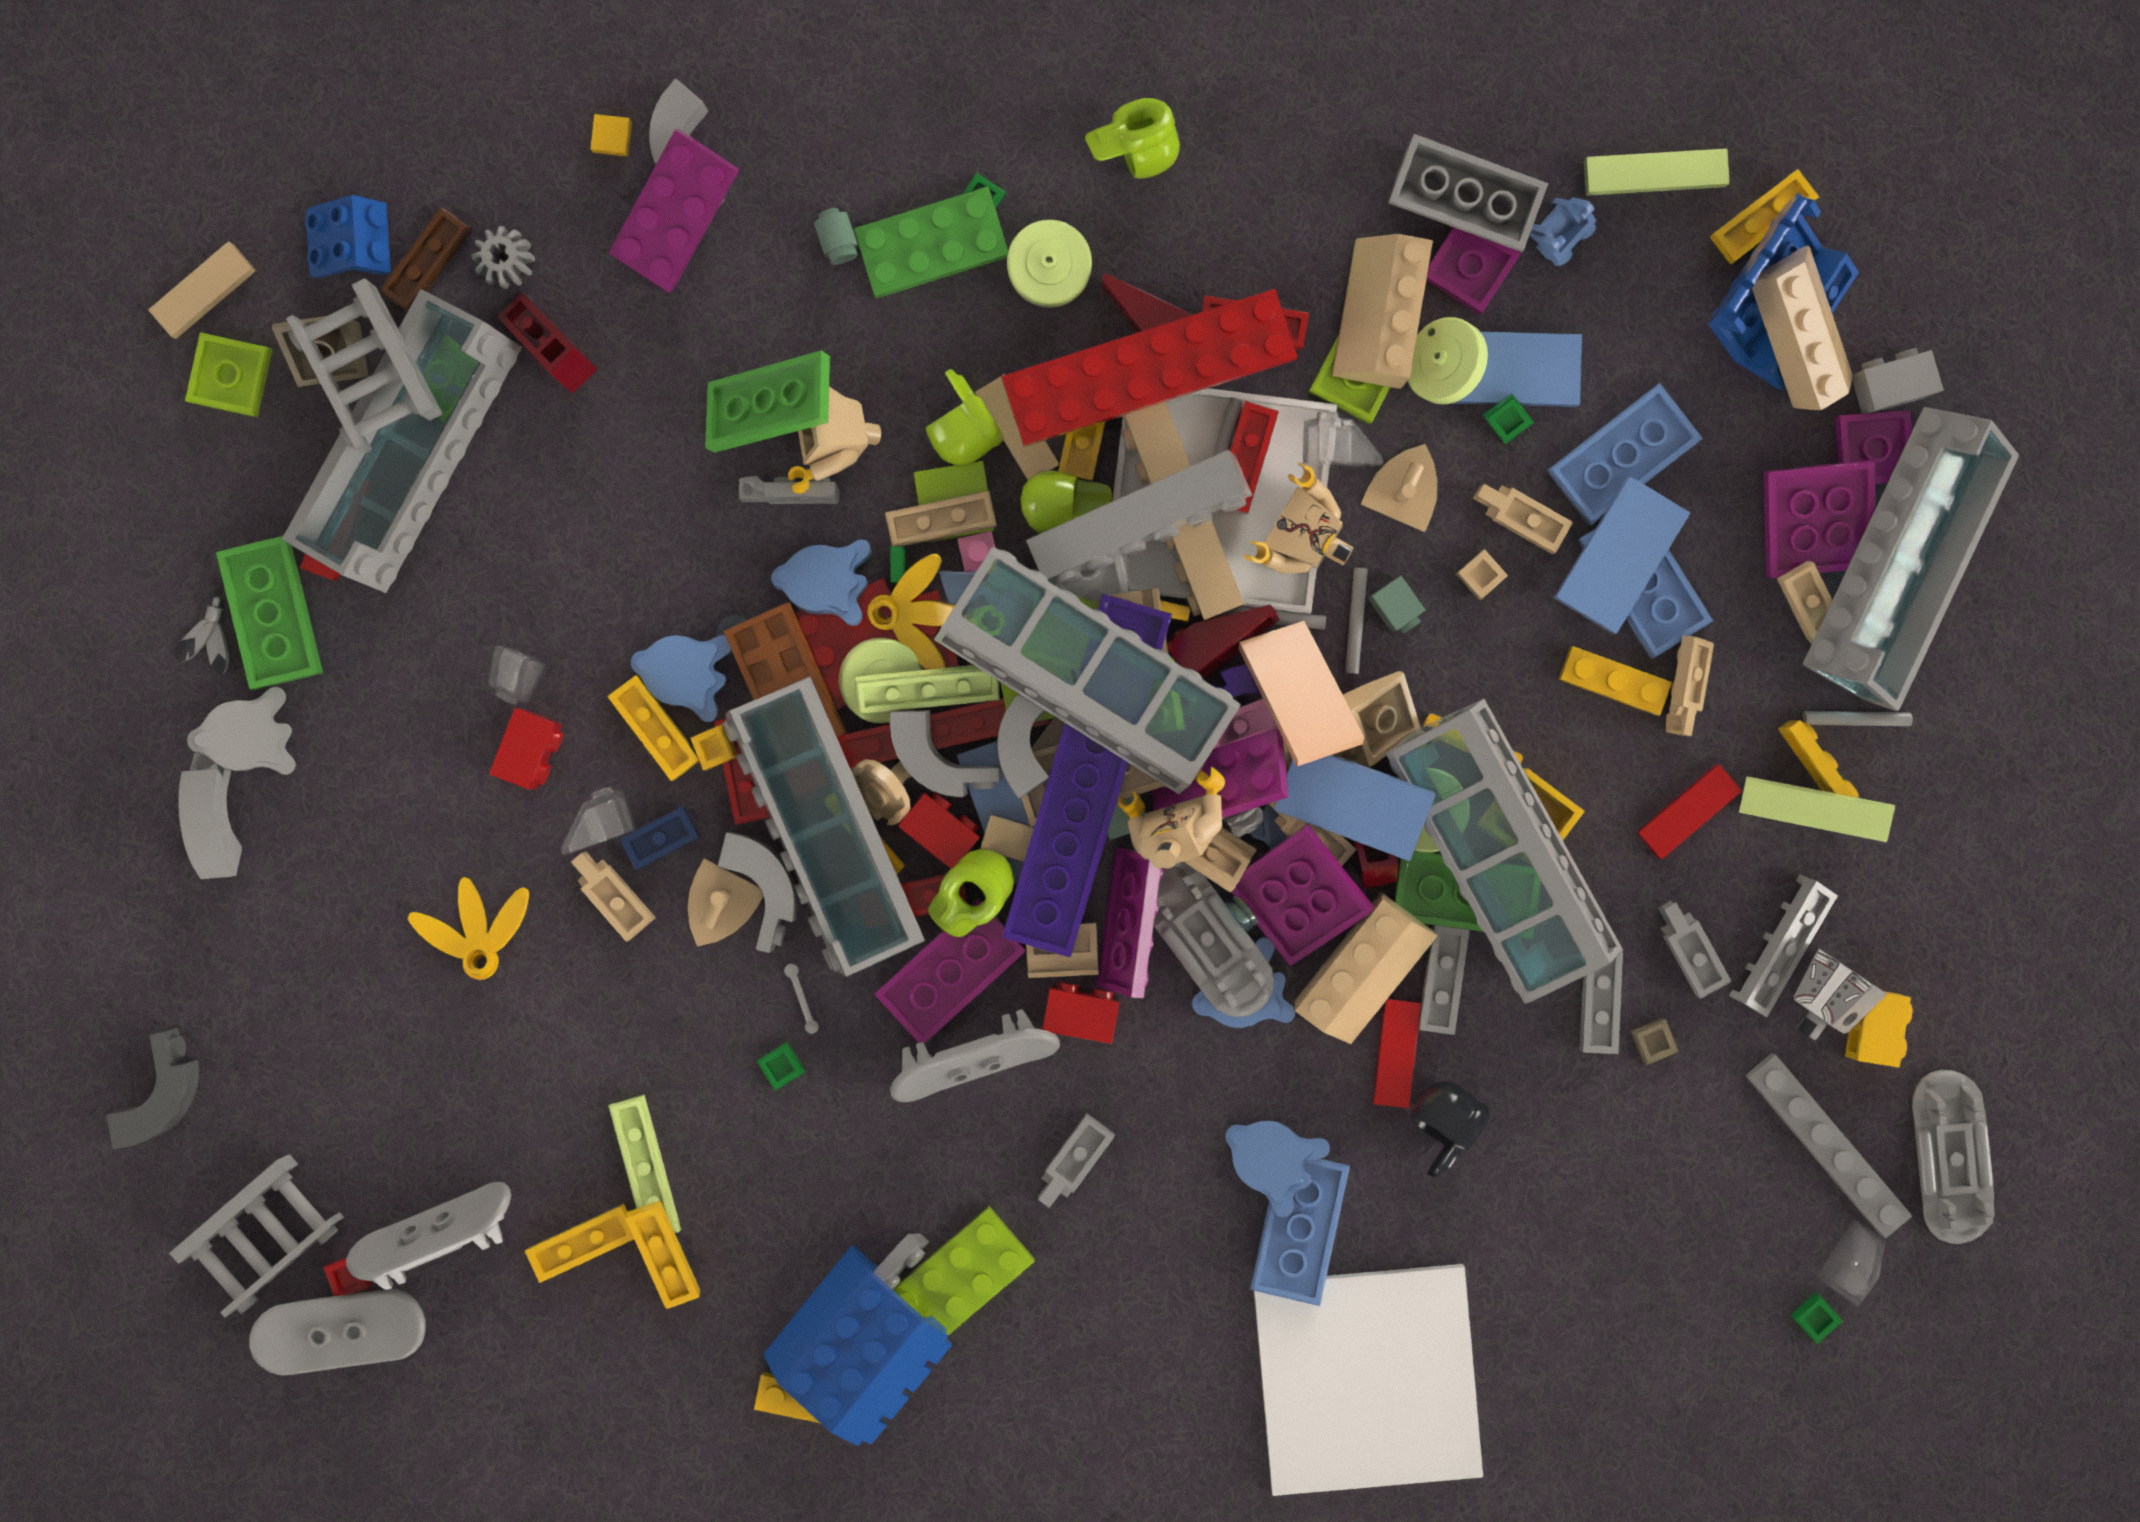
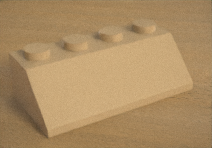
[1332,234,1433,389]
[1752,246,1853,410]
[1295,892,1438,1044]

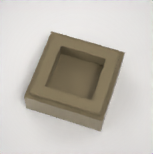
[1630,1018,1679,1065]

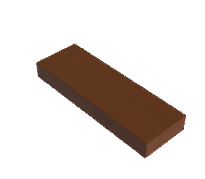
[379,206,473,312]

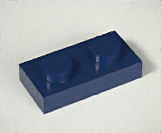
[620,806,701,870]

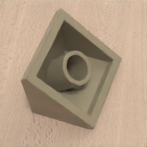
[272,316,368,387]

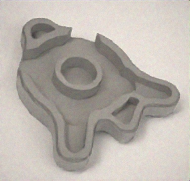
[187,687,296,775]

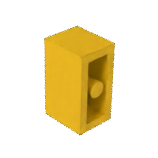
[1845,991,1913,1068]

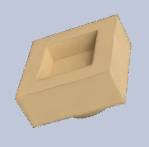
[1456,549,1508,600]

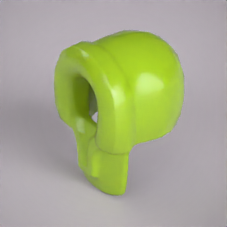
[1085,98,1180,179]
[926,369,1004,466]
[1020,470,1112,534]
[928,849,1015,937]

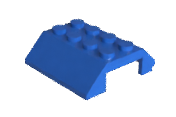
[1708,193,1859,390]
[763,1245,952,1446]

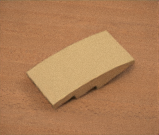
[1283,671,1421,776]

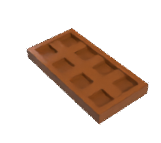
[723,602,846,761]

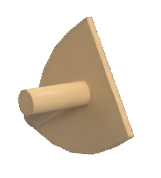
[1360,444,1438,532]
[688,858,763,947]

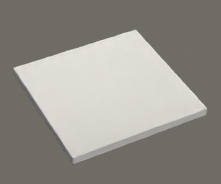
[1112,388,1337,614]
[1254,1264,1483,1496]

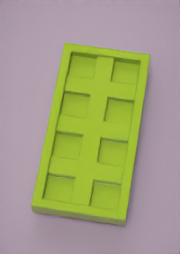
[893,1206,1035,1335]

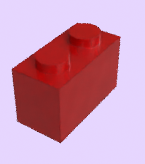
[489,708,564,790]
[898,792,981,869]
[1042,981,1120,1044]

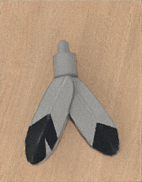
[175,597,229,674]

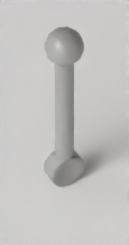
[784,964,819,1034]

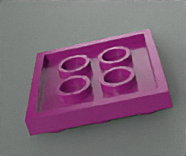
[1763,460,1876,578]
[1232,823,1374,966]

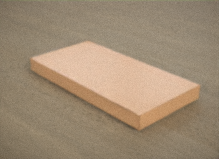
[1238,621,1365,766]

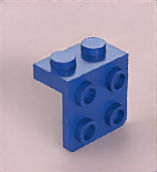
[305,195,391,279]

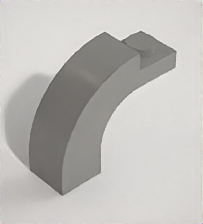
[649,78,725,204]
[998,677,1073,799]
[890,710,1002,797]
[178,753,242,879]
[718,831,798,953]

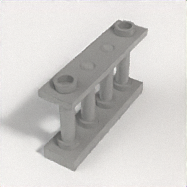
[286,278,443,453]
[169,1154,344,1317]

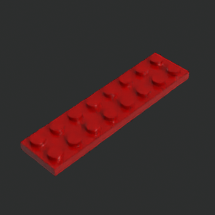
[1001,289,1297,447]

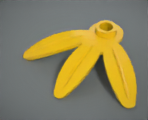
[867,553,968,670]
[407,877,529,980]

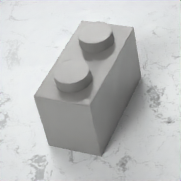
[1852,348,1944,414]

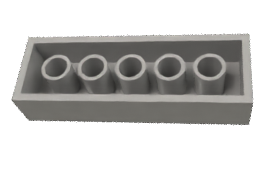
[1026,450,1252,585]

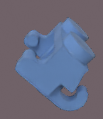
[1529,197,1597,266]

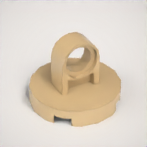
[851,759,912,825]

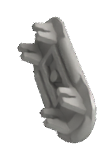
[1153,866,1274,1017]
[890,1009,1060,1102]
[1912,1070,1995,1244]
[346,1181,511,1290]
[249,1289,426,1375]

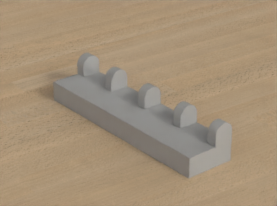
[1729,874,1838,1017]

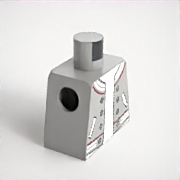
[1794,948,1887,1041]

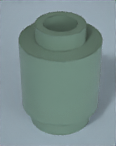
[814,208,858,265]

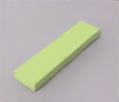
[1584,149,1729,195]
[854,665,1000,715]
[1739,776,1895,842]
[608,1095,681,1233]

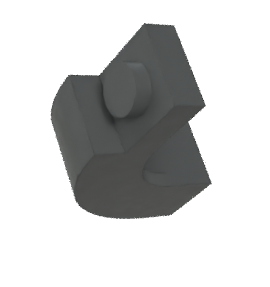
[106,1028,199,1150]

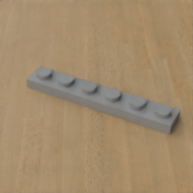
[1745,1053,1912,1239]

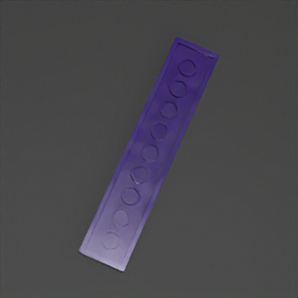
[1002,594,1172,958]

